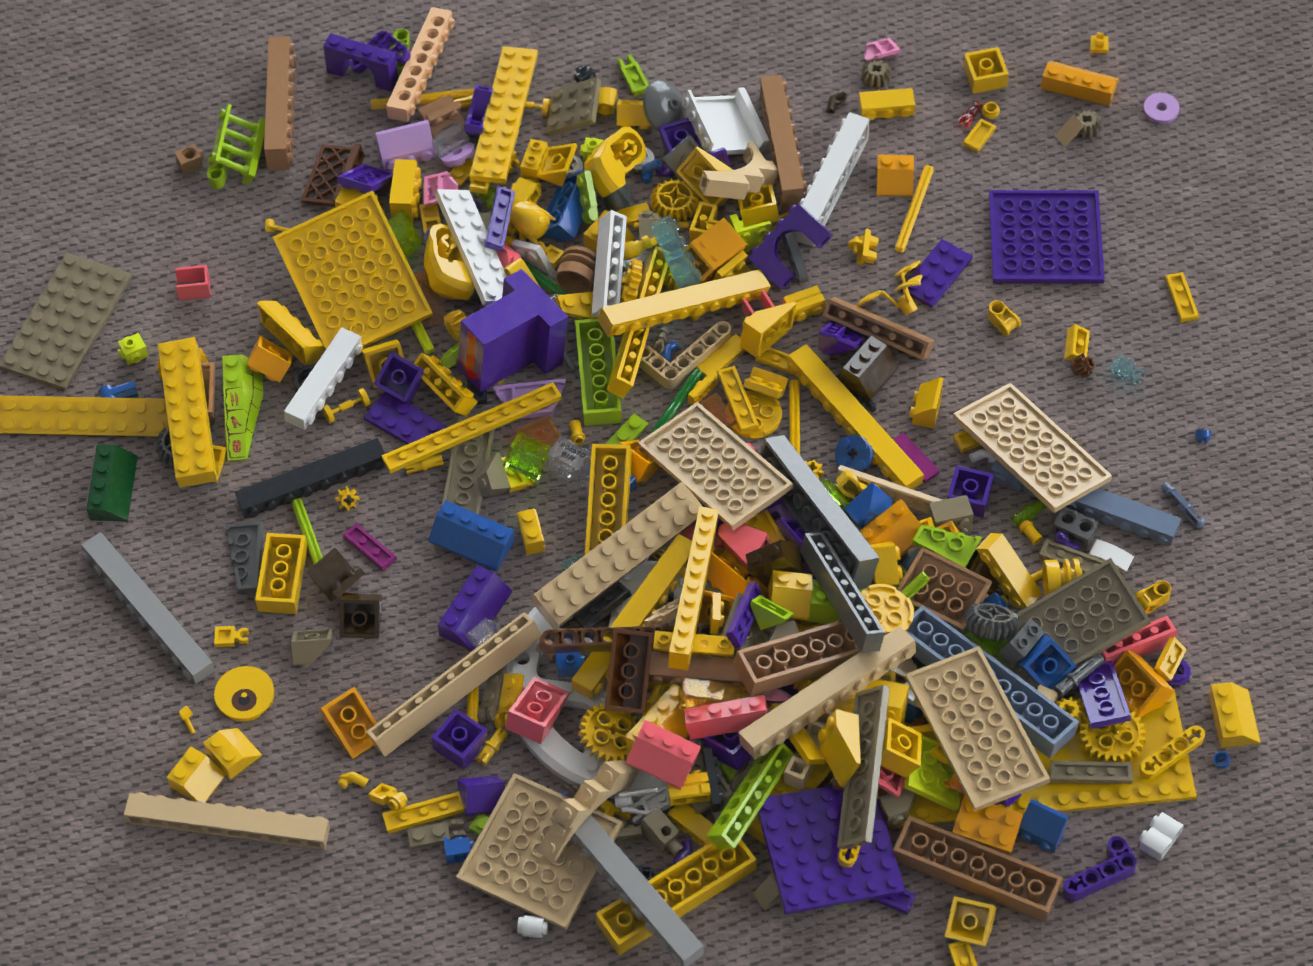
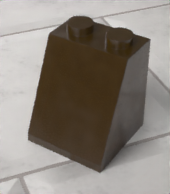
[745,540,804,589]

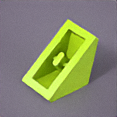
[750,595,794,630]

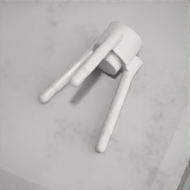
[615,787,659,816]

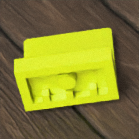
[729,214,772,253]

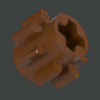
[1071,353,1095,378]

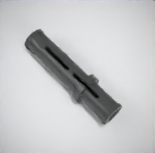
[1053,653,1104,697]

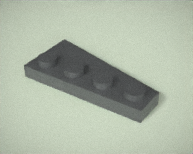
[225,521,264,593]

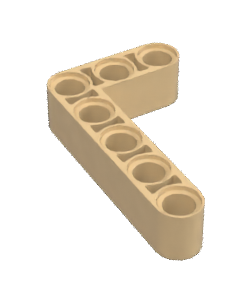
[639,321,731,389]

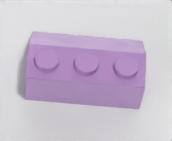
[376,120,436,170]

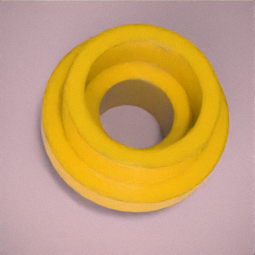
[982,102,1000,119]

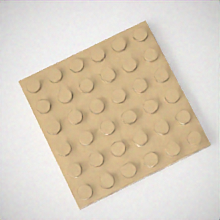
[456,773,623,930]

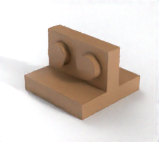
[418,94,466,141]

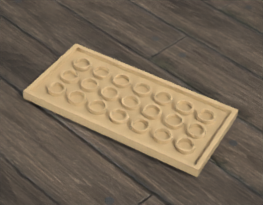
[952,383,1112,513]
[638,402,794,531]
[905,646,1050,811]

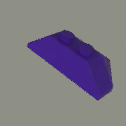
[818,320,864,356]

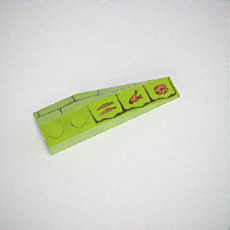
[222,354,263,462]

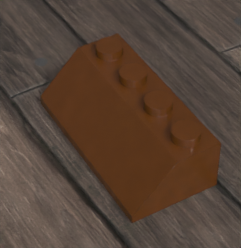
[604,628,654,714]

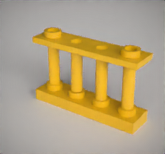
[653,631,734,658]

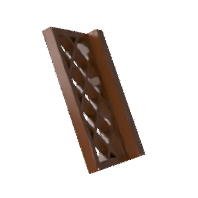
[301,143,365,207]

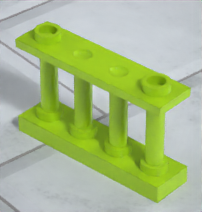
[208,104,265,185]

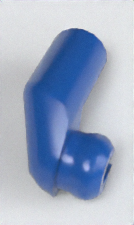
[641,159,661,184]

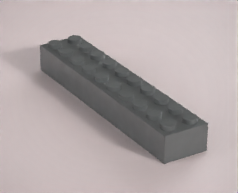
[760,435,879,589]

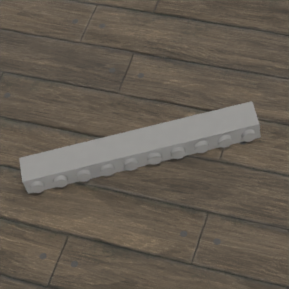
[82,532,215,684]
[570,815,704,966]

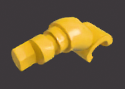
[623,235,661,261]

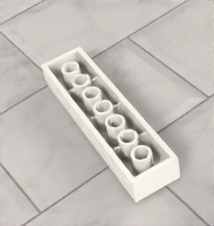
[794,112,869,247]

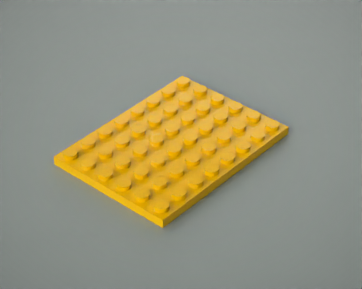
[273,190,433,349]

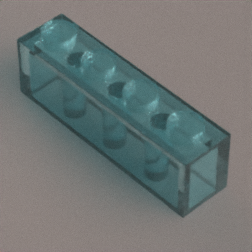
[650,215,703,289]

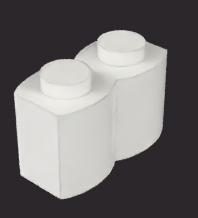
[1139,812,1183,861]

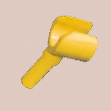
[265,219,289,232]
[179,706,195,734]

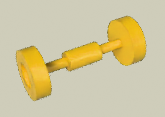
[525,98,551,117]
[322,388,371,424]

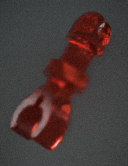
[959,101,983,128]

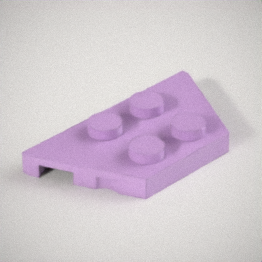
[493,378,566,419]

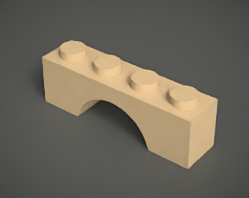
[784,711,834,791]

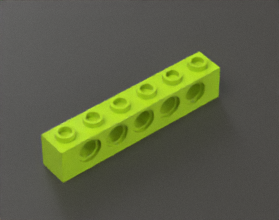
[707,743,794,850]

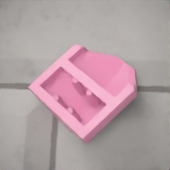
[864,38,900,61]
[424,171,459,207]
[754,688,793,704]

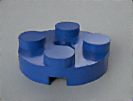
[835,435,873,472]

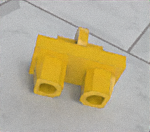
[848,229,879,265]

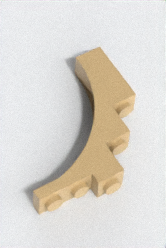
[699,142,778,200]
[537,760,639,862]

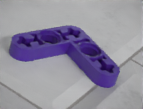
[350,30,411,73]

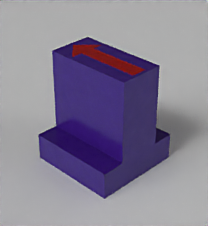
[458,269,568,392]

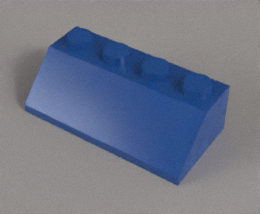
[543,170,596,242]
[428,500,515,572]

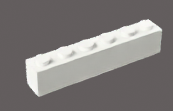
[591,210,627,318]
[284,328,363,430]

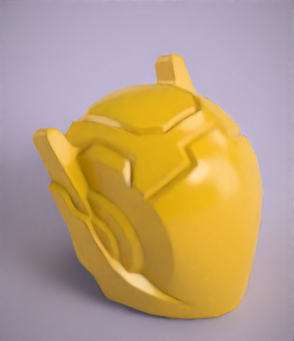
[511,201,556,244]

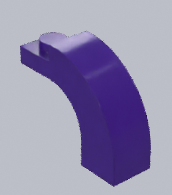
[464,84,493,137]

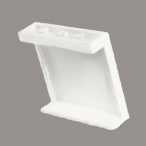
[682,88,770,155]

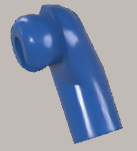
[660,340,679,362]

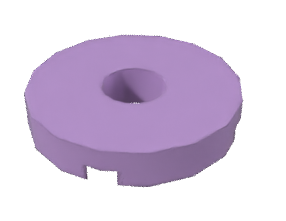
[1143,93,1180,124]
[441,142,476,167]

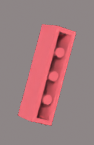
[1100,616,1177,665]
[684,695,768,740]

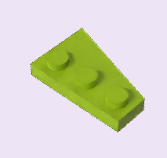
[912,525,982,568]

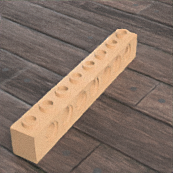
[386,7,454,122]

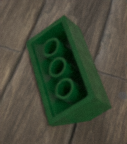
[86,444,138,522]

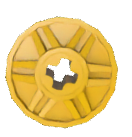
[1042,558,1082,596]

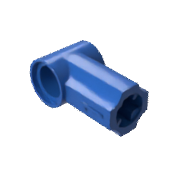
[98,381,139,398]

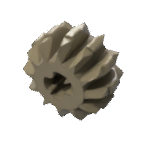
[861,59,891,89]
[1075,109,1102,140]

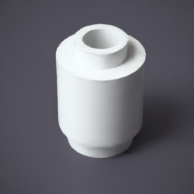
[517,915,548,938]

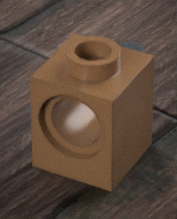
[174,144,204,174]

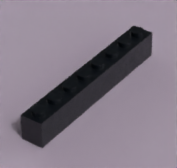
[235,438,385,518]

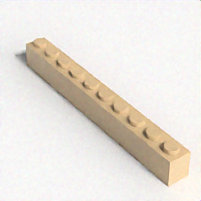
[366,612,542,757]
[738,626,916,759]
[124,792,330,850]

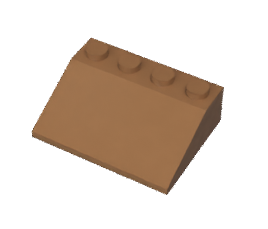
[897,547,992,636]

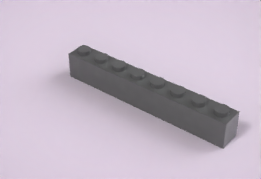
[800,532,885,653]

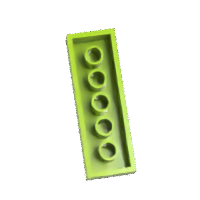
[575,318,622,426]

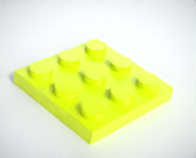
[904,735,962,811]

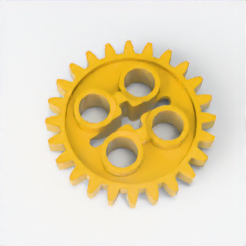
[620,259,643,303]
[578,702,638,762]
[1080,707,1146,762]

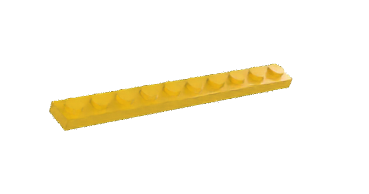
[382,382,562,474]

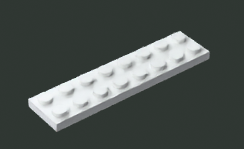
[435,189,507,306]

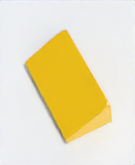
[1064,324,1090,360]

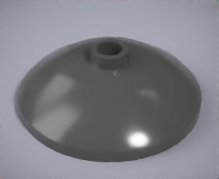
[643,80,685,131]

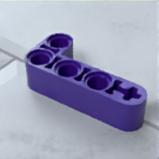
[1062,836,1137,902]

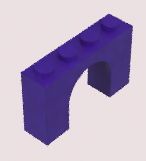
[323,33,399,92]
[748,203,833,289]

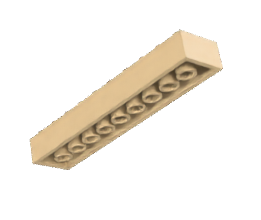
[530,482,703,629]

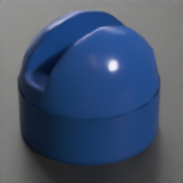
[1195,430,1211,443]
[1213,751,1230,769]

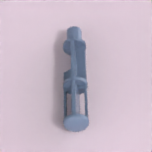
[1161,482,1205,529]

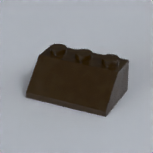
[839,336,898,402]

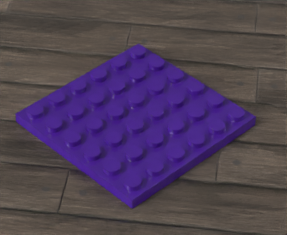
[989,190,1105,284]
[757,786,905,915]

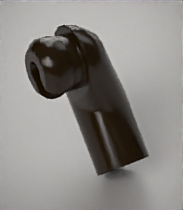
[826,91,847,114]

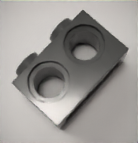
[1052,507,1098,549]
[998,618,1045,665]

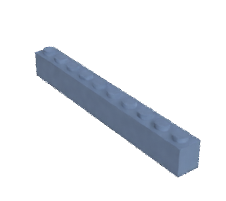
[991,460,1181,546]

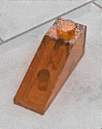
[413,269,446,328]

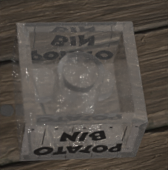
[547,437,591,490]

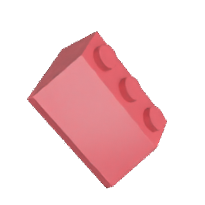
[625,720,701,790]

